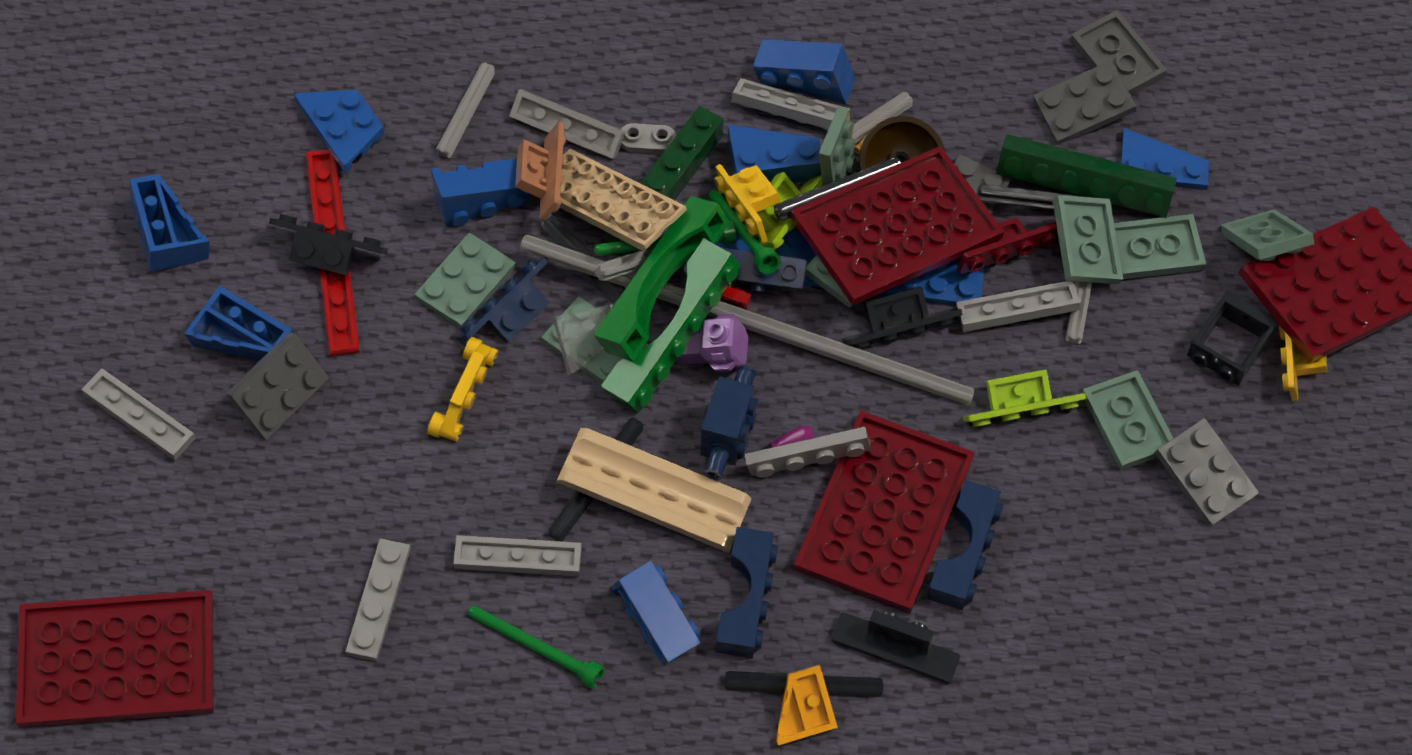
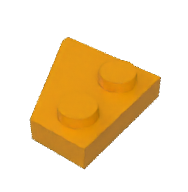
[776,665,838,746]

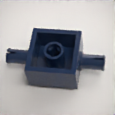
[700,365,758,480]

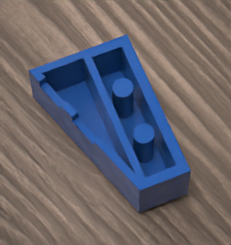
[753,39,855,104]
[727,124,821,183]
[431,159,529,226]
[130,174,210,271]
[184,285,294,361]
[609,561,700,666]

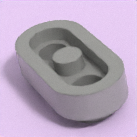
[621,123,676,154]

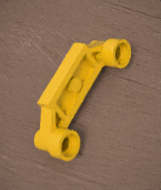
[427,337,499,442]

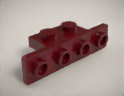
[957,217,1059,274]

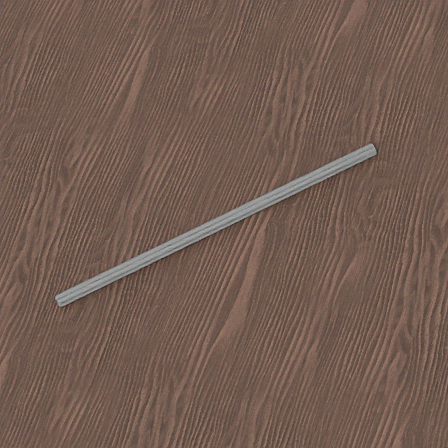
[520,235,974,405]

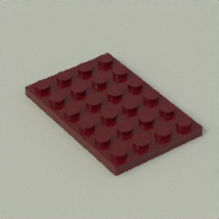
[790,146,1004,306]
[1238,207,1412,363]
[793,410,975,614]
[16,590,214,728]

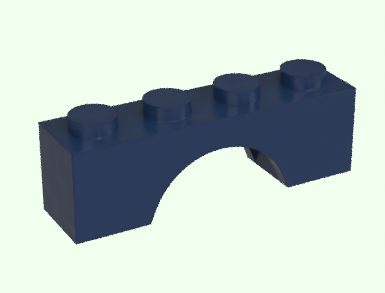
[927,480,1004,610]
[716,527,778,658]

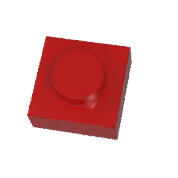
[720,286,751,311]

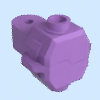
[676,314,748,372]

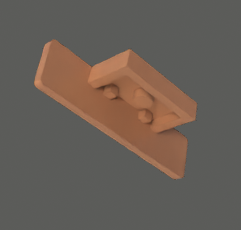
[515,122,566,220]

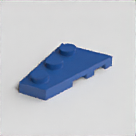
[1121,128,1209,190]

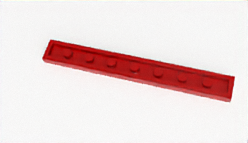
[306,149,360,357]

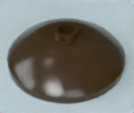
[859,116,945,171]

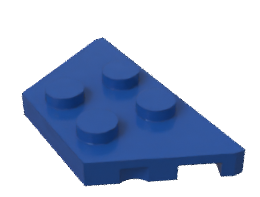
[294,90,385,173]

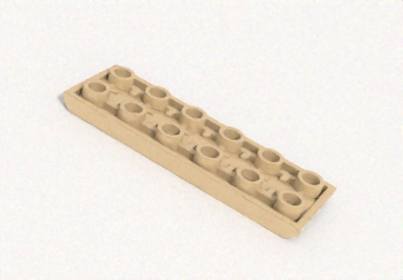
[560,149,687,251]
[556,428,752,553]

